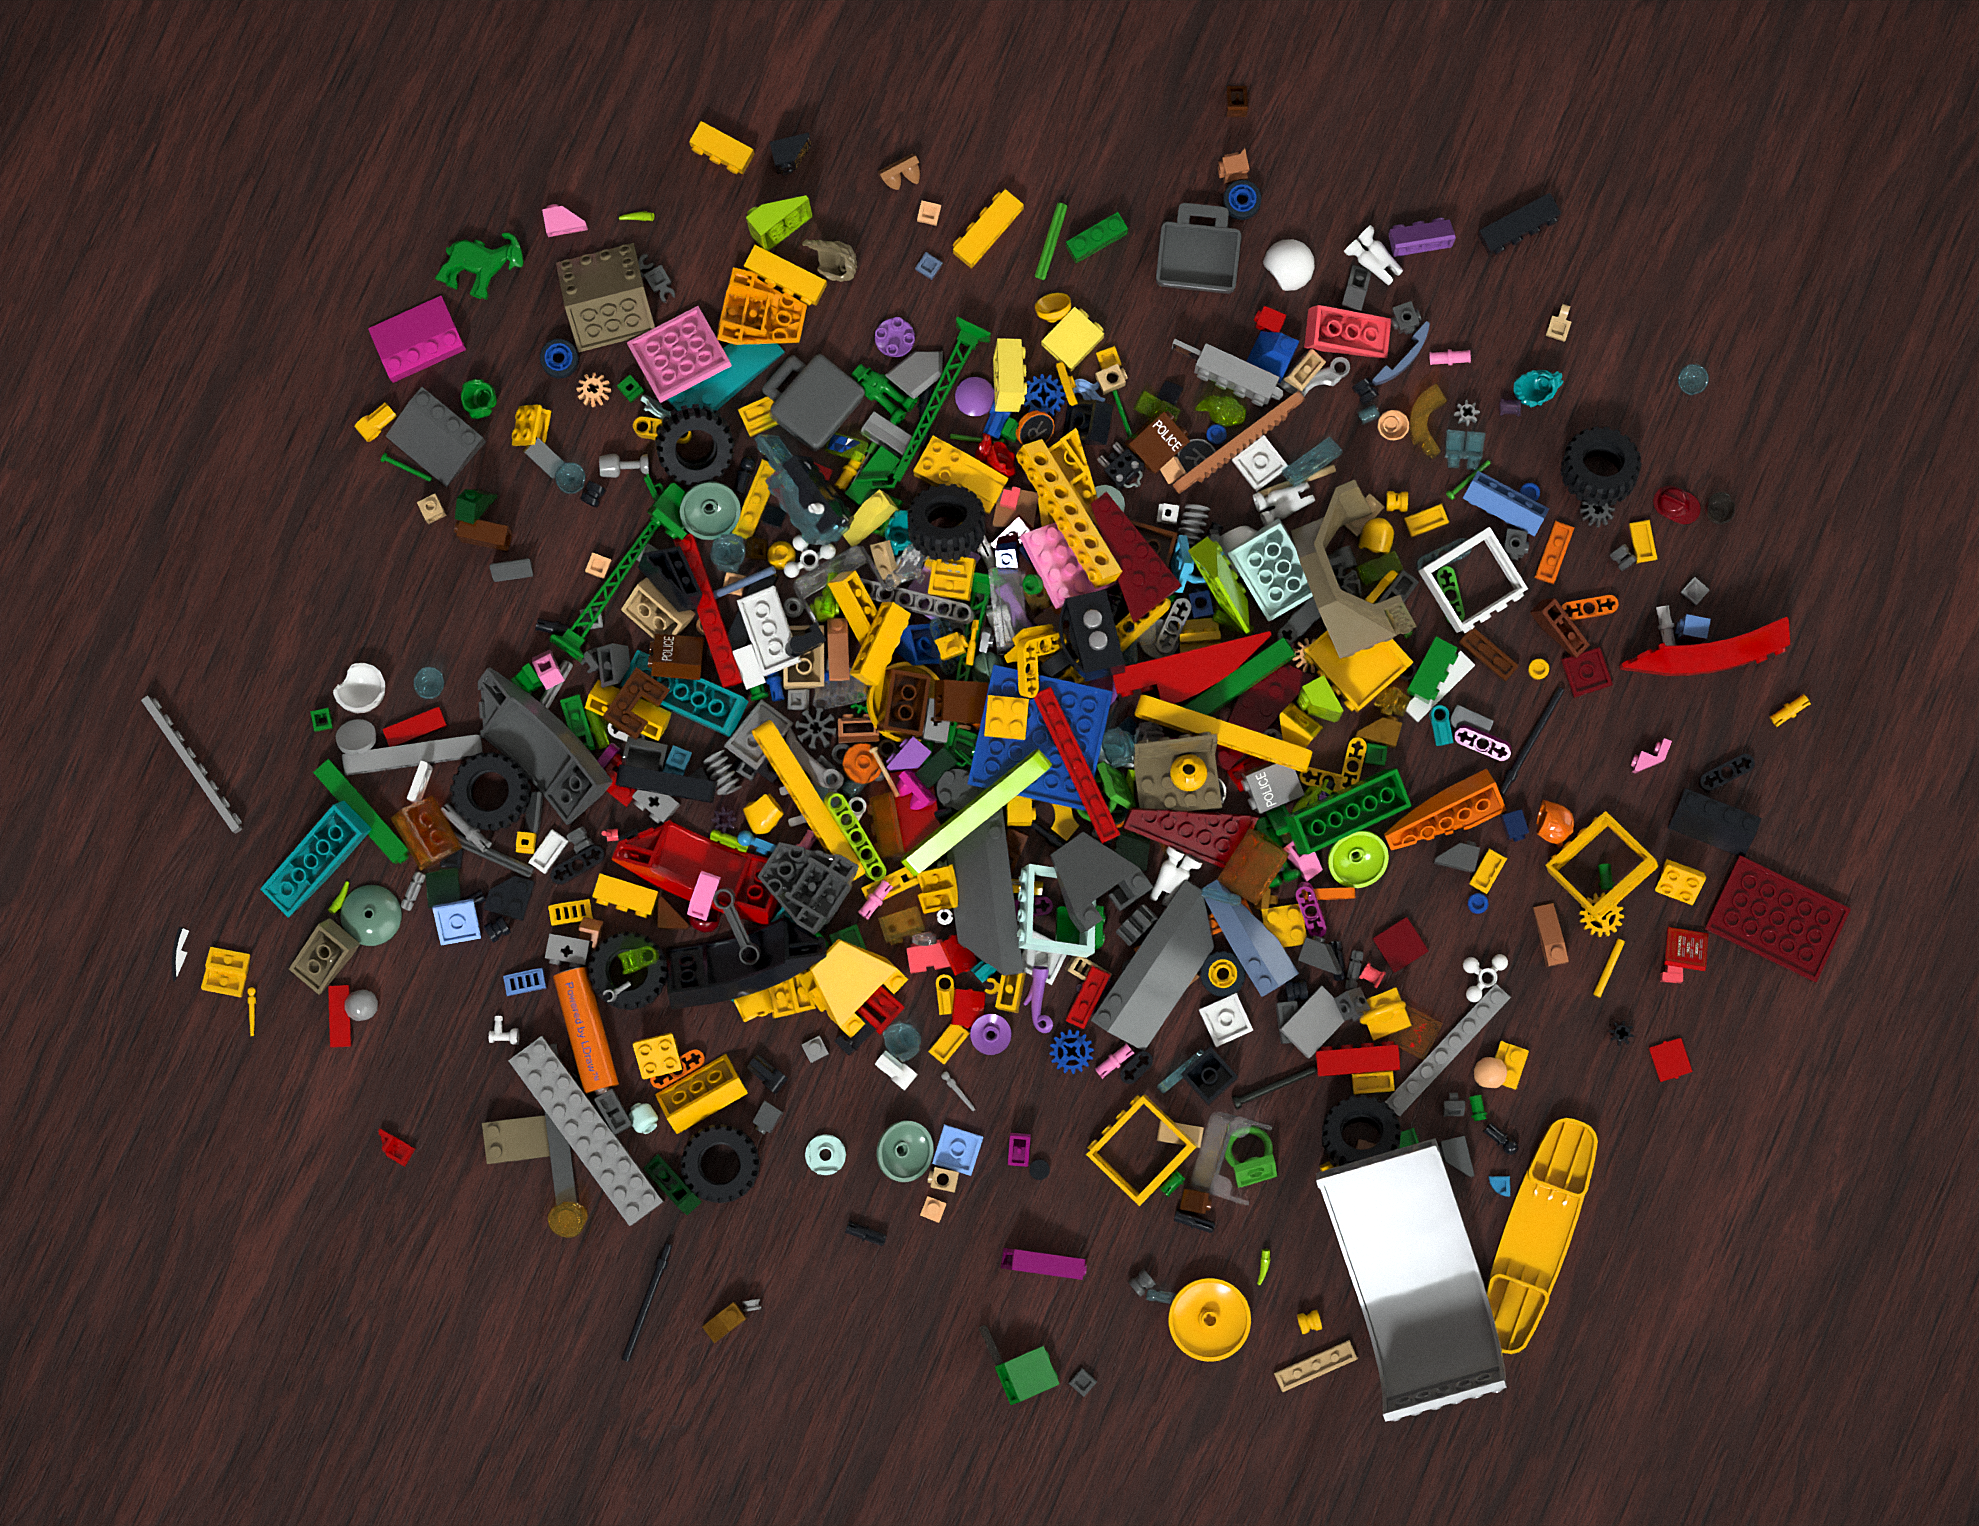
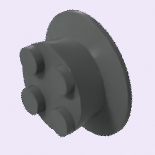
[933,762,985,811]

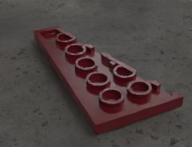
[1091,491,1182,624]
[1215,652,1315,771]
[1122,807,1259,872]

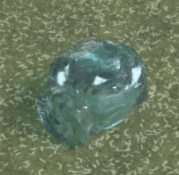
[710,533,746,573]
[1102,727,1136,768]
[883,1021,921,1062]

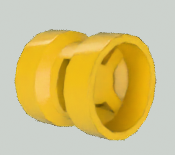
[1386,491,1408,512]
[1297,1310,1322,1334]

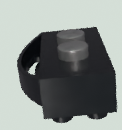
[1059,589,1125,682]

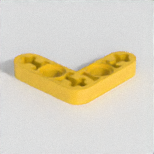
[1017,631,1067,698]
[1299,737,1367,793]

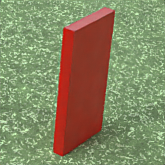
[890,766,941,853]

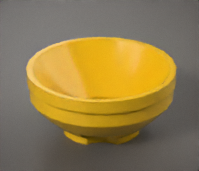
[1035,293,1071,323]
[1170,754,1207,791]

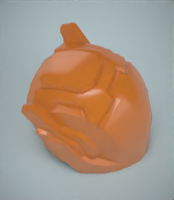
[1536,800,1574,848]

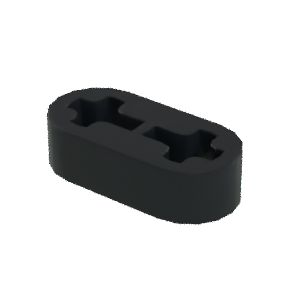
[1120,1051,1153,1084]

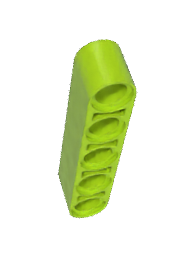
[824,792,886,881]

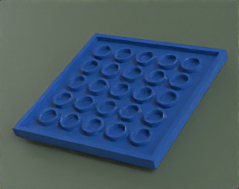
[967,665,1113,811]

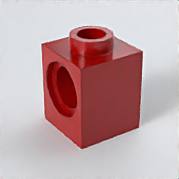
[1254,306,1286,333]

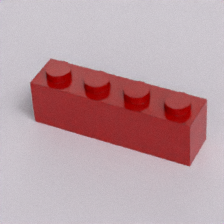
[1316,1041,1401,1077]

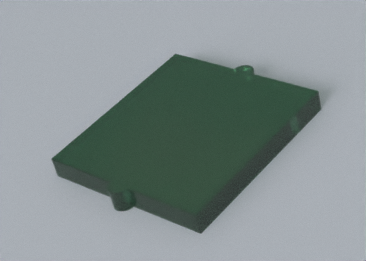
[1115,832,1150,871]
[425,868,461,908]

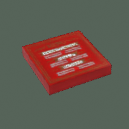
[1664,927,1708,971]

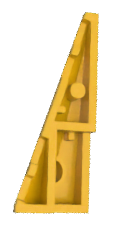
[1048,428,1100,531]

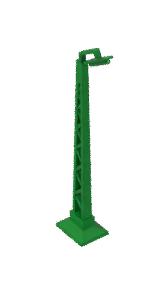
[856,317,991,490]
[549,474,664,663]
[944,572,1006,768]

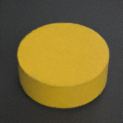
[1528,659,1549,680]

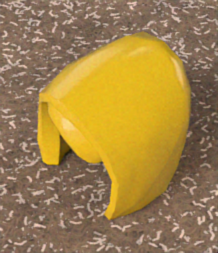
[1359,517,1394,555]
[743,793,784,835]
[734,988,774,1022]

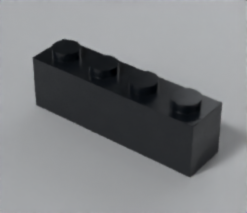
[1477,193,1562,255]

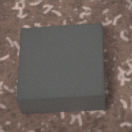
[1068,1368,1097,1397]

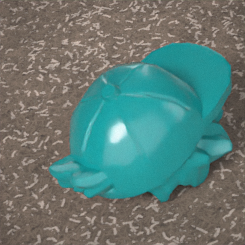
[1514,370,1563,408]
[885,510,913,556]

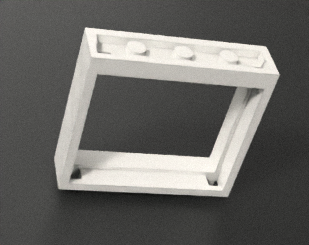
[1418,527,1528,633]

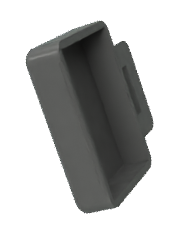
[1156,203,1241,294]
[762,354,865,452]

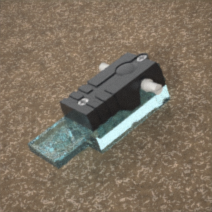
[754,434,854,545]

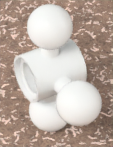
[784,535,836,578]
[1463,954,1508,1002]

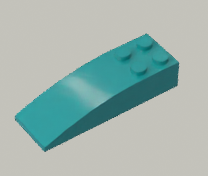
[667,343,785,412]
[620,650,749,738]
[260,801,372,918]

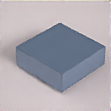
[915,252,943,280]

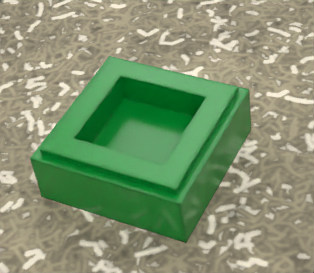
[1364,743,1388,767]

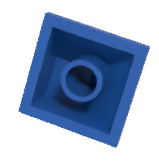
[1246,331,1299,383]
[895,623,944,666]

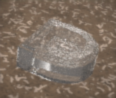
[912,932,937,946]

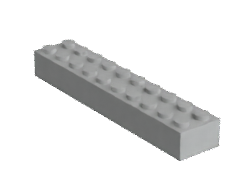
[508,1036,664,1226]

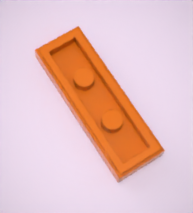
[1534,521,1575,585]

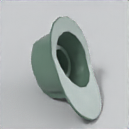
[971,652,1004,686]

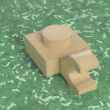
[1545,304,1571,342]

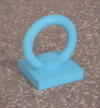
[1169,535,1226,593]

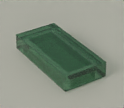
[915,747,959,789]

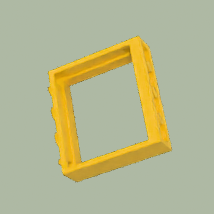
[1546,811,1658,921]
[1086,1094,1198,1206]

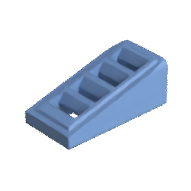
[503,968,547,996]

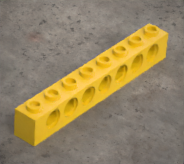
[1016,439,1122,589]

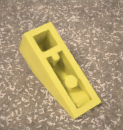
[842,489,899,548]

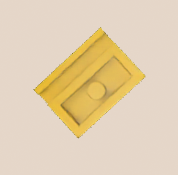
[738,396,779,437]
[1495,1041,1529,1090]

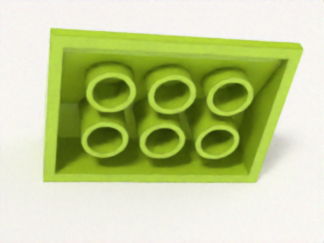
[746,195,813,251]
[1188,536,1250,634]

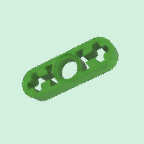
[1436,566,1465,624]

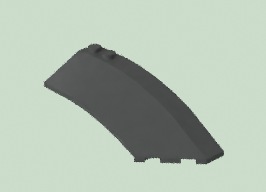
[478,668,613,825]
[947,807,1024,976]
[1091,880,1214,1051]

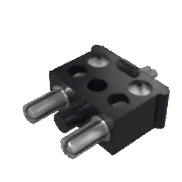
[1097,442,1145,490]

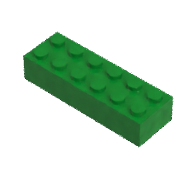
[1284,768,1411,855]

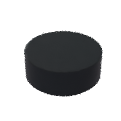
[1029,1159,1050,1180]

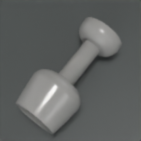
[599,453,649,478]

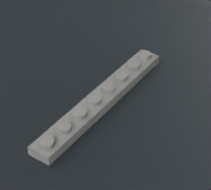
[141,695,242,834]
[1385,984,1511,1117]

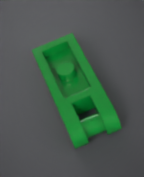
[560,694,596,751]

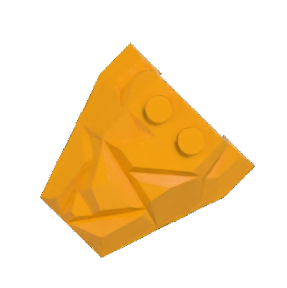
[717,267,807,345]

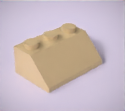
[621,577,695,639]
[783,625,824,689]

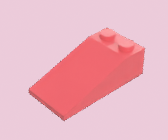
[1304,305,1391,359]

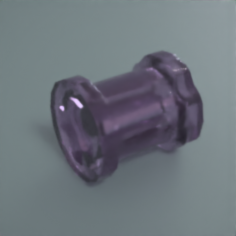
[1499,398,1521,417]

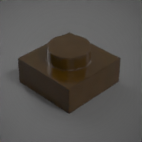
[746,537,767,561]

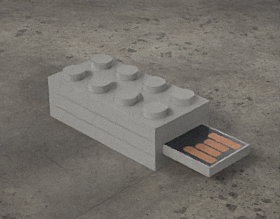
[1172,339,1283,407]

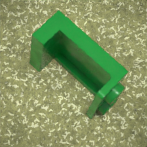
[995,1346,1059,1405]

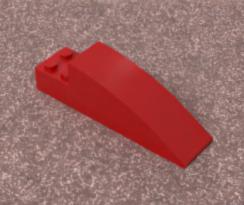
[1112,631,1271,704]

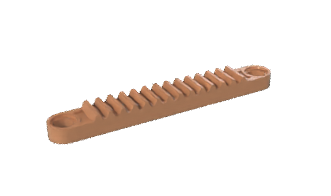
[1172,391,1305,494]

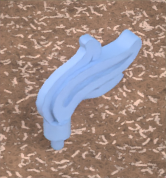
[1064,379,1105,402]

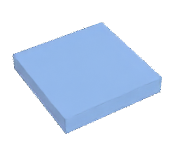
[433,899,481,945]
[932,1124,983,1176]

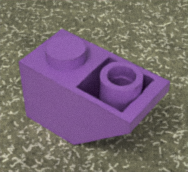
[886,736,932,771]

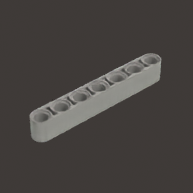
[860,578,975,624]
[342,735,483,775]

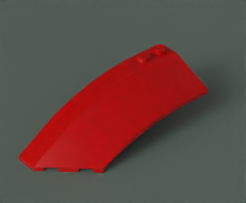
[612,819,778,925]

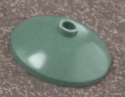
[680,481,741,540]
[340,885,402,946]
[877,1120,933,1182]

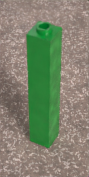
[1183,637,1297,716]
[313,759,411,865]

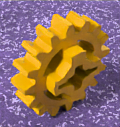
[1579,893,1624,937]

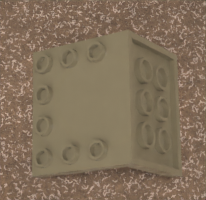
[556,243,655,352]
[1133,732,1222,812]

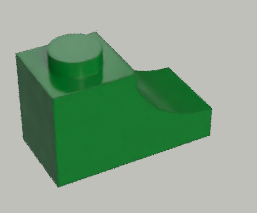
[511,663,543,694]

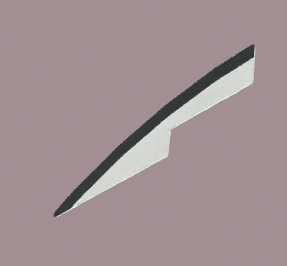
[172,927,189,982]

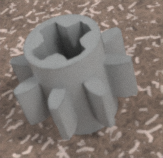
[1454,400,1480,426]

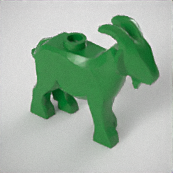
[435,232,524,300]

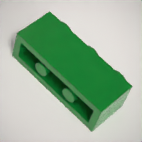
[1066,212,1128,264]
[845,446,901,507]
[1407,637,1459,704]

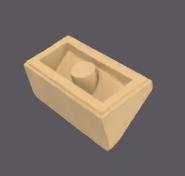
[1283,348,1326,391]

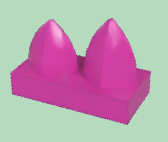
[896,769,937,810]

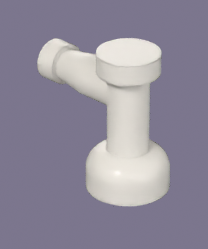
[489,1016,520,1045]

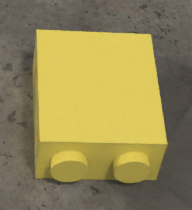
[1041,307,1104,372]

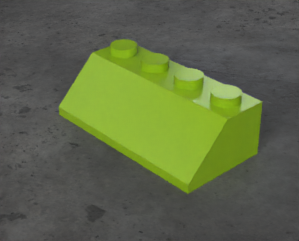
[1297,675,1344,722]

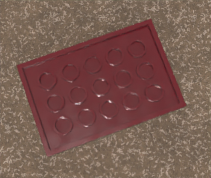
[1704,856,1851,983]

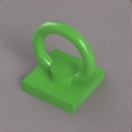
[1077,761,1137,822]
[1224,1126,1277,1188]

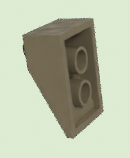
[289,918,360,995]
[482,1116,550,1165]

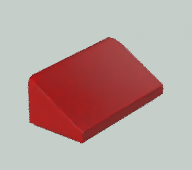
[1227,756,1269,792]

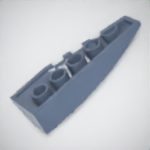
[1201,879,1299,997]

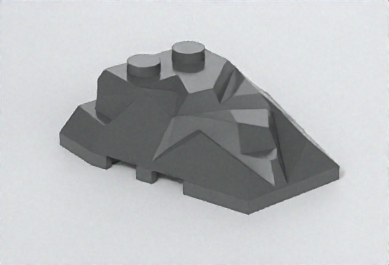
[757,842,859,935]

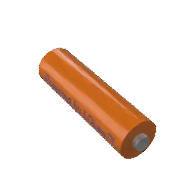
[553,967,619,1096]

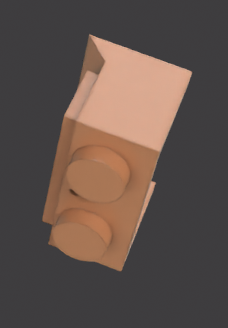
[1217,148,1250,184]
[838,714,880,744]

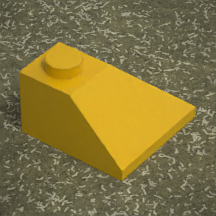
[1279,702,1323,748]

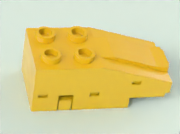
[913,436,1009,514]

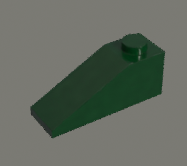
[455,489,497,524]
[643,1154,702,1216]

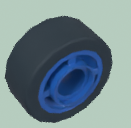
[1223,180,1262,220]
[540,339,579,379]

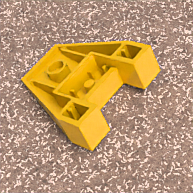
[809,939,908,1038]

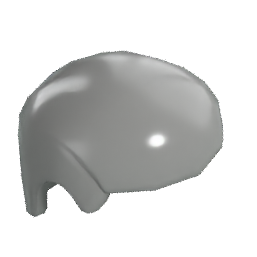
[345,990,378,1021]

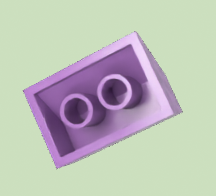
[1389,218,1456,257]

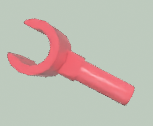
[602,829,619,841]

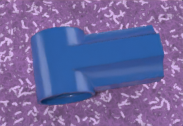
[983,400,1012,440]

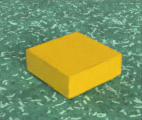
[1096,346,1122,370]

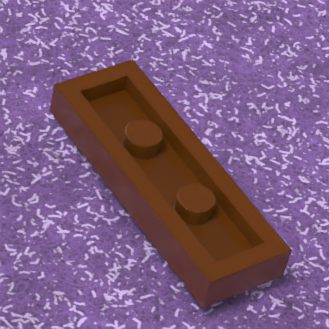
[1459,628,1519,682]

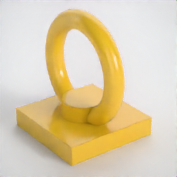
[1359,988,1412,1041]

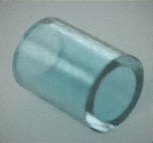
[1358,405,1380,425]

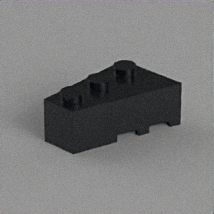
[638,546,703,612]

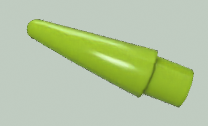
[619,211,655,221]
[1126,768,1135,801]
[328,881,349,915]
[1257,1249,1271,1285]

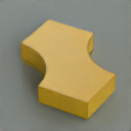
[1365,570,1398,604]
[1050,803,1079,842]

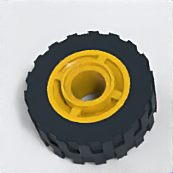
[1200,951,1246,997]

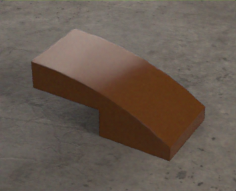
[1006,827,1029,875]

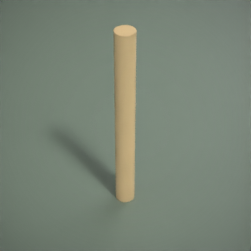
[1258,464,1336,497]

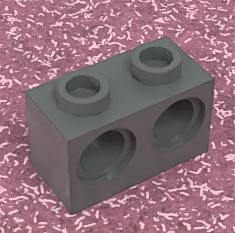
[594,1089,633,1135]

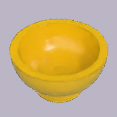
[767,541,796,570]

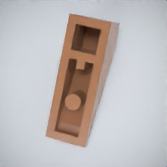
[827,618,850,681]
[1533,903,1569,967]

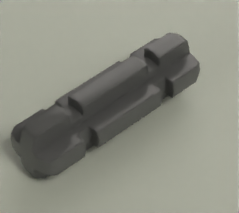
[1345,950,1363,990]

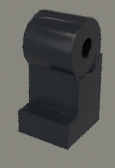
[785,623,826,658]

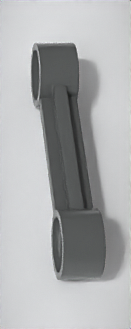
[713,887,761,965]

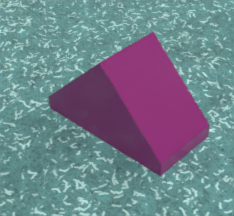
[1008,1133,1031,1167]

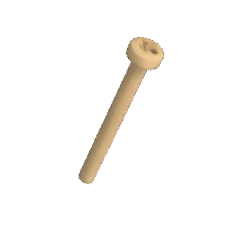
[869,746,900,797]

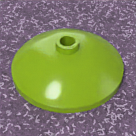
[1328,830,1389,888]

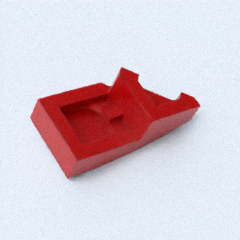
[378,1129,415,1166]

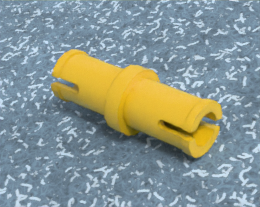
[834,451,866,492]
[1770,694,1811,727]

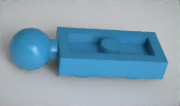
[737,830,777,856]

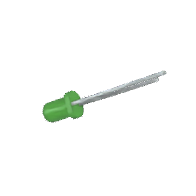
[852,441,878,483]

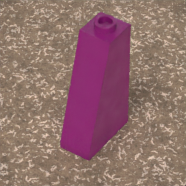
[1001,1248,1087,1280]

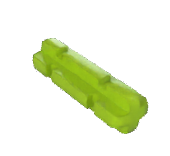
[710,829,749,852]

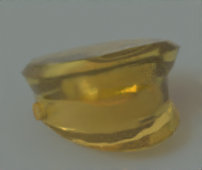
[548,1202,588,1238]

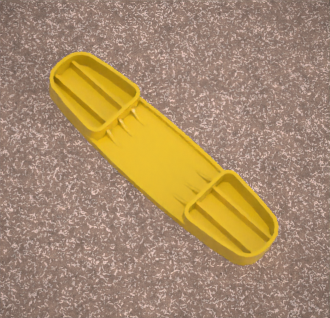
[1486,1118,1598,1354]

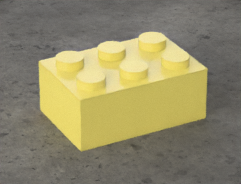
[993,338,1027,412]

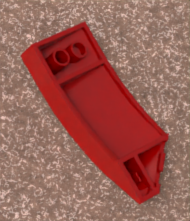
[1619,617,1790,676]

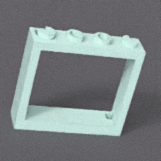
[1017,864,1096,958]

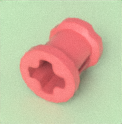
[1359,962,1386,988]

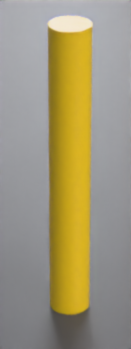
[1593,939,1625,998]

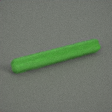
[1035,203,1067,280]

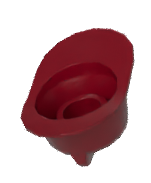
[1653,485,1701,525]

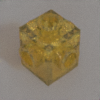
[1023,585,1052,612]
[1374,686,1411,717]

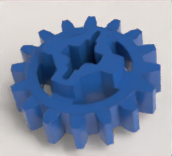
[1024,374,1066,417]
[1049,1030,1094,1074]

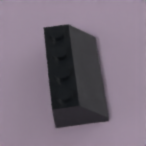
[1668,788,1762,857]

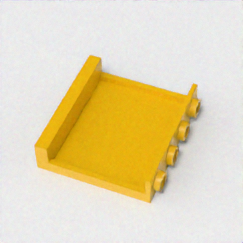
[1303,631,1413,713]

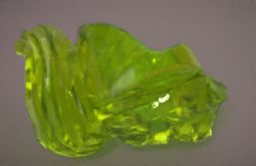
[1195,395,1246,427]

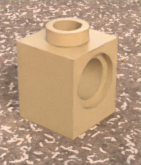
[1095,364,1128,395]
[417,494,447,524]
[928,1167,959,1193]

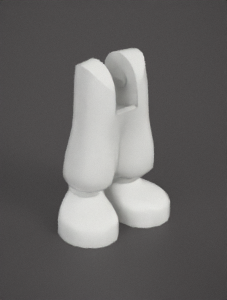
[1344,225,1403,285]
[1253,482,1315,526]
[1149,846,1202,907]

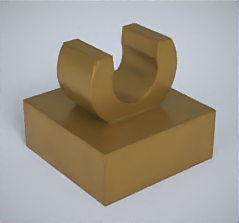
[1253,888,1278,910]

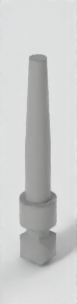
[941,1072,976,1111]

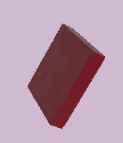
[1561,647,1613,698]
[1372,917,1429,973]

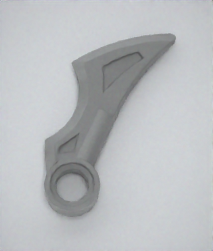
[1278,357,1350,397]
[786,728,843,790]

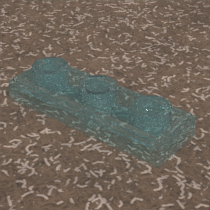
[1282,437,1343,487]

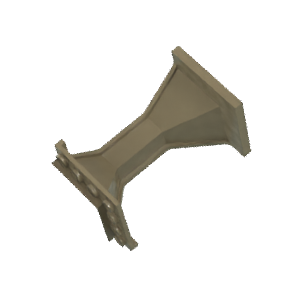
[1291,480,1417,659]

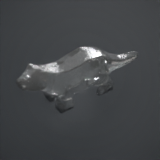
[885,543,933,591]

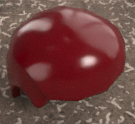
[689,909,720,933]

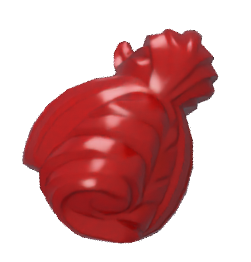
[975,433,1016,478]

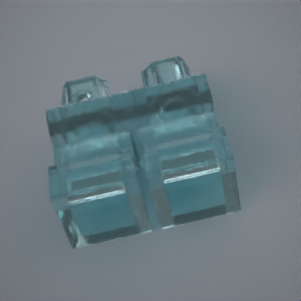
[1444,430,1485,470]

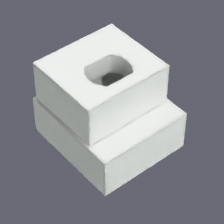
[1156,503,1179,526]

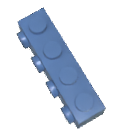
[1463,471,1549,536]

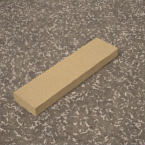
[1274,1340,1358,1392]

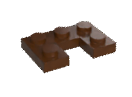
[602,667,670,740]

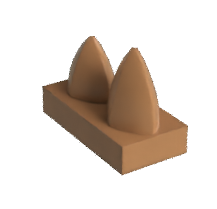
[877,153,920,190]

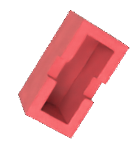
[907,939,951,974]

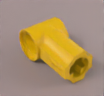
[354,403,397,442]
[936,974,954,1015]

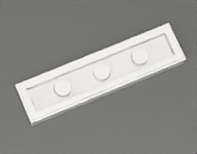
[1403,651,1475,723]

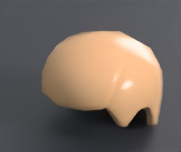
[1377,410,1409,440]
[1474,1057,1507,1088]

